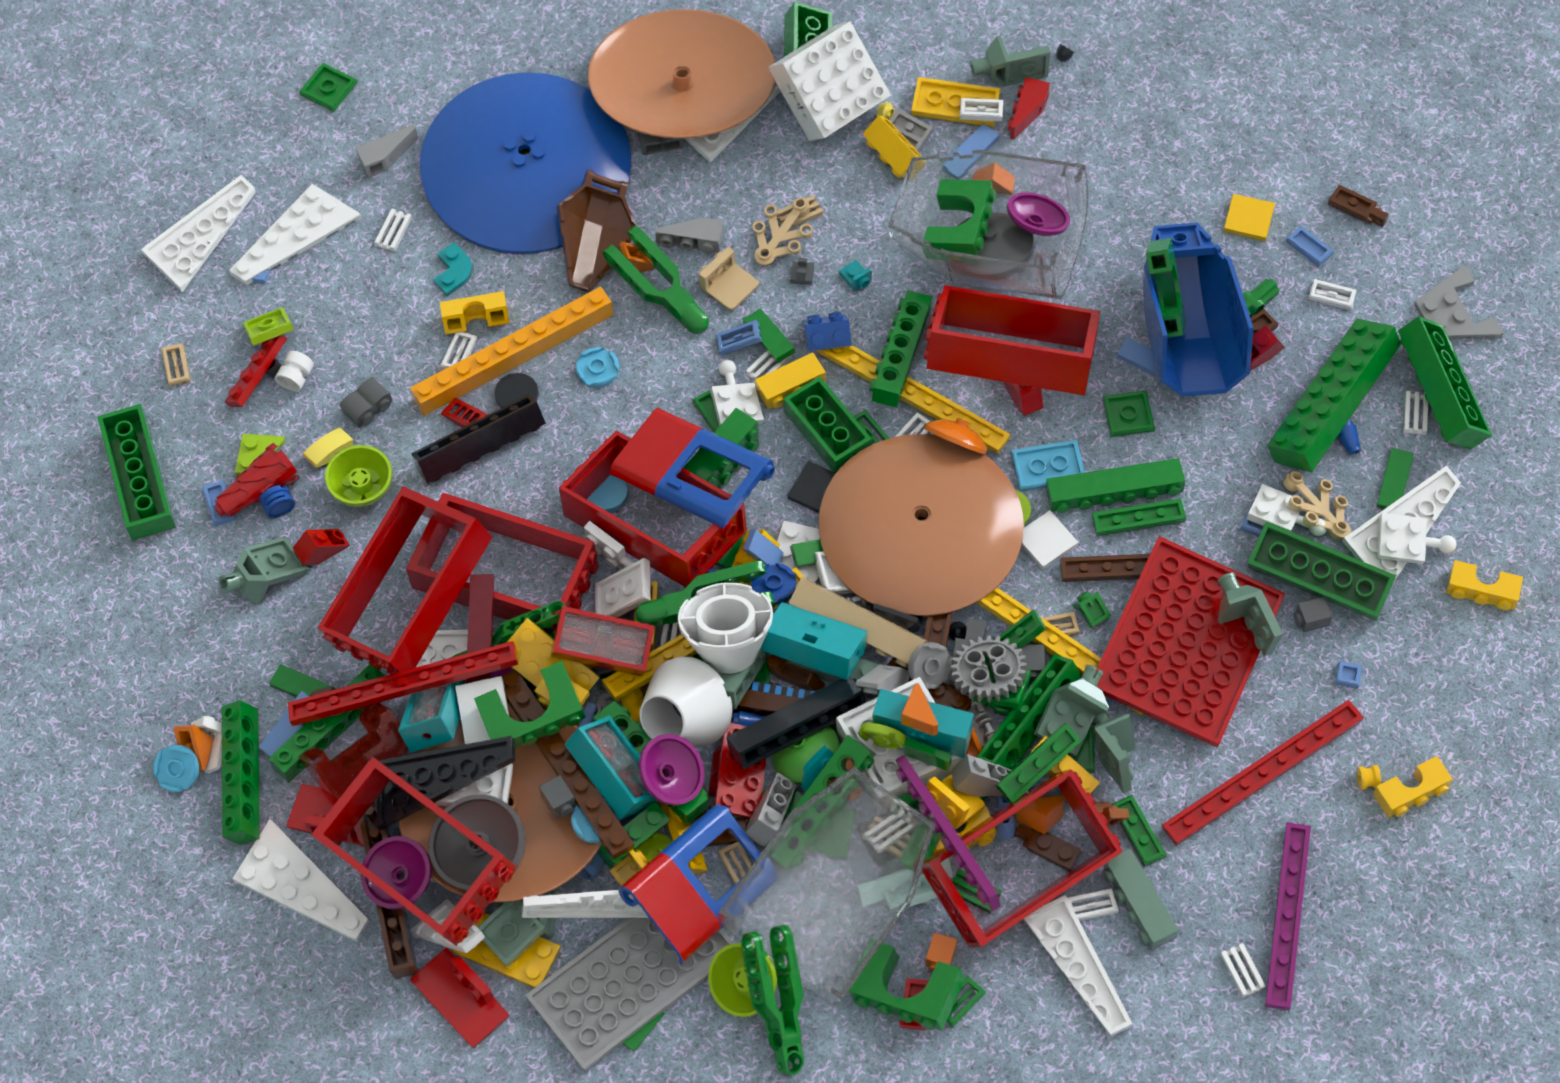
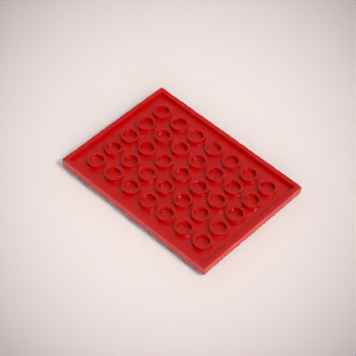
[1095,536,1285,748]

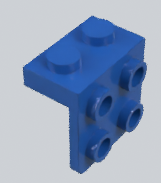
[803,312,852,351]

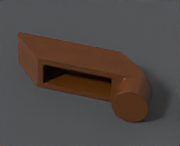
[767,654,826,691]

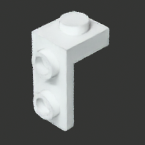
[191,716,222,774]

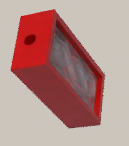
[550,606,655,676]

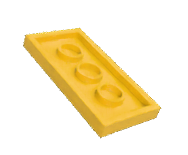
[911,77,1001,127]
[507,618,600,691]
[452,913,561,988]

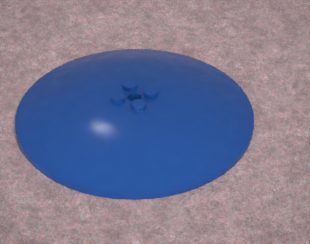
[420,73,631,254]

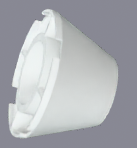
[678,583,773,674]
[640,656,732,747]

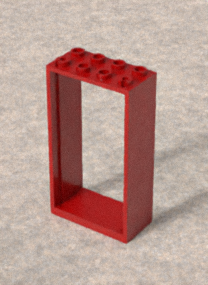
[923,285,1101,396]
[559,430,747,588]
[318,486,492,674]
[406,492,599,633]
[311,757,517,946]
[917,769,1123,948]

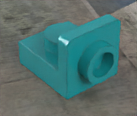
[839,260,872,291]

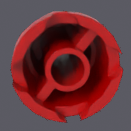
[213,443,300,517]

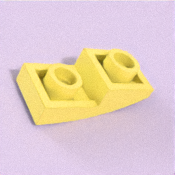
[303,428,353,468]

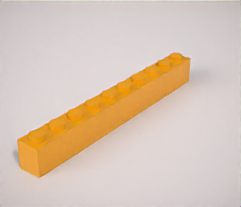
[410,286,614,416]

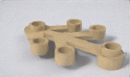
[752,197,813,266]
[1283,471,1351,541]

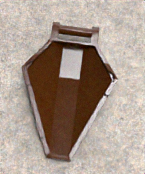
[557,169,637,292]

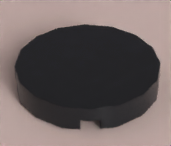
[494,373,539,408]

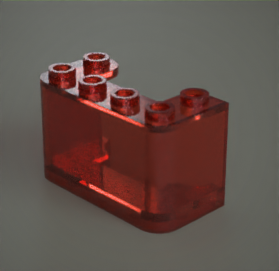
[298,703,409,798]

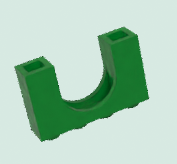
[923,179,996,259]
[1146,238,1187,338]
[474,661,586,748]
[849,940,965,1030]

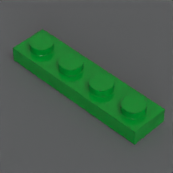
[1092,498,1186,536]
[995,723,1082,804]

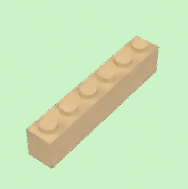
[789,578,928,668]

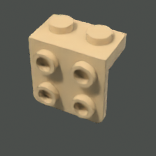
[699,247,759,311]

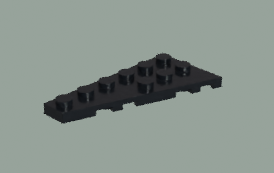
[377,736,515,830]

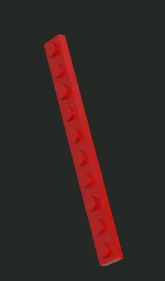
[288,641,519,726]
[1161,700,1364,846]

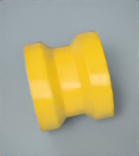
[1356,765,1381,790]

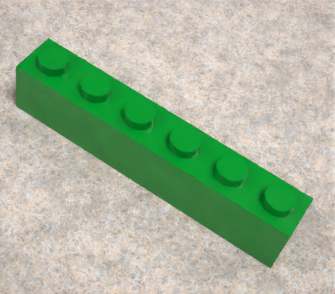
[1045,458,1185,513]

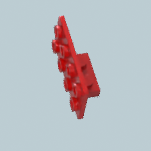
[708,722,766,819]
[286,784,364,846]
[410,948,509,1048]

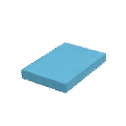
[1011,440,1085,492]

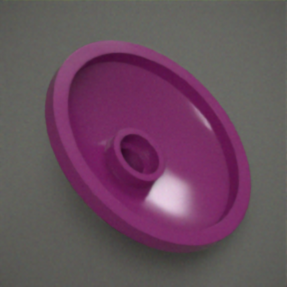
[1006,192,1070,236]
[639,734,705,806]
[361,836,432,909]

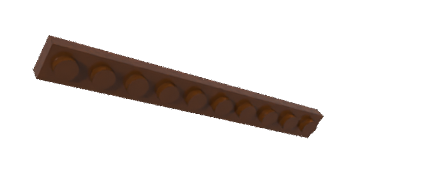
[502,670,634,860]

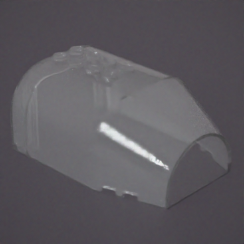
[888,150,1088,299]
[718,767,935,1006]

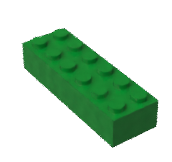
[1398,316,1492,449]
[97,404,176,540]
[1248,521,1396,622]

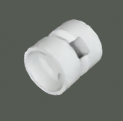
[275,351,314,392]

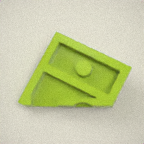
[235,434,286,476]

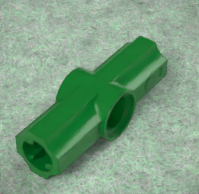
[1243,279,1280,317]

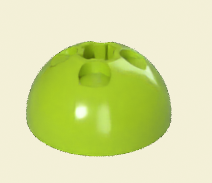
[325,445,392,508]
[708,943,777,1017]

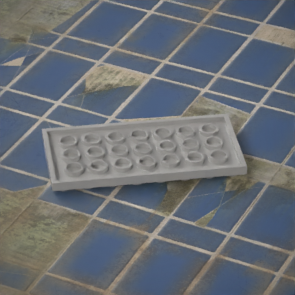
[525,918,735,1072]

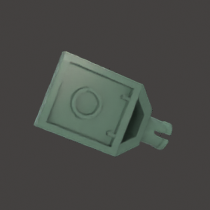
[970,35,1051,87]
[218,536,309,605]
[1218,572,1283,656]
[1034,665,1109,757]
[1092,712,1135,793]
[478,888,562,967]

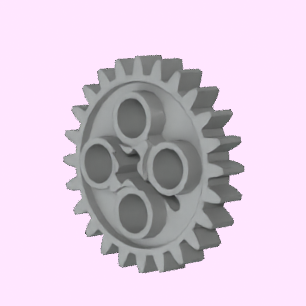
[951,635,1028,702]

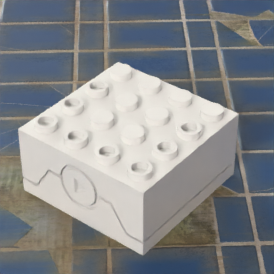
[768,21,891,141]
[836,677,966,813]

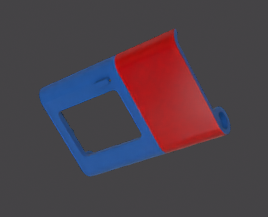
[610,408,775,529]
[619,804,776,965]

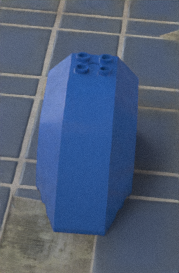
[1143,222,1254,397]

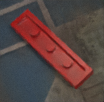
[224,334,287,407]

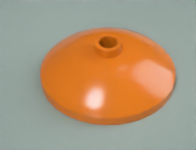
[924,418,987,454]

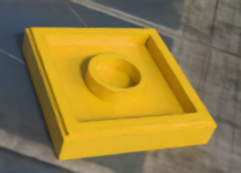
[1223,194,1275,241]

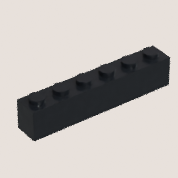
[411,394,546,484]
[726,676,866,770]

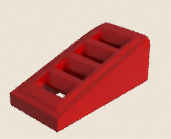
[441,398,487,428]

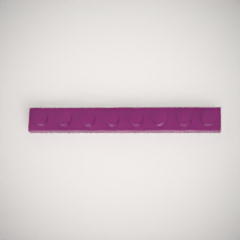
[895,755,1001,912]
[1265,822,1311,1011]

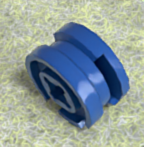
[259,485,295,518]

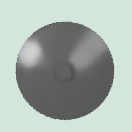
[949,212,1034,279]
[429,794,526,891]

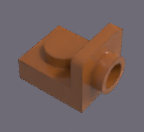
[1094,802,1130,826]

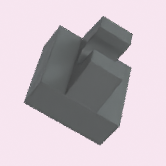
[790,258,814,285]

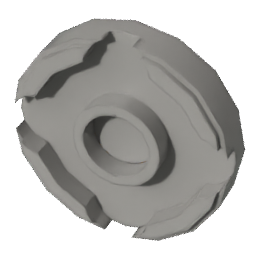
[908,642,952,689]

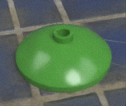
[772,726,840,784]

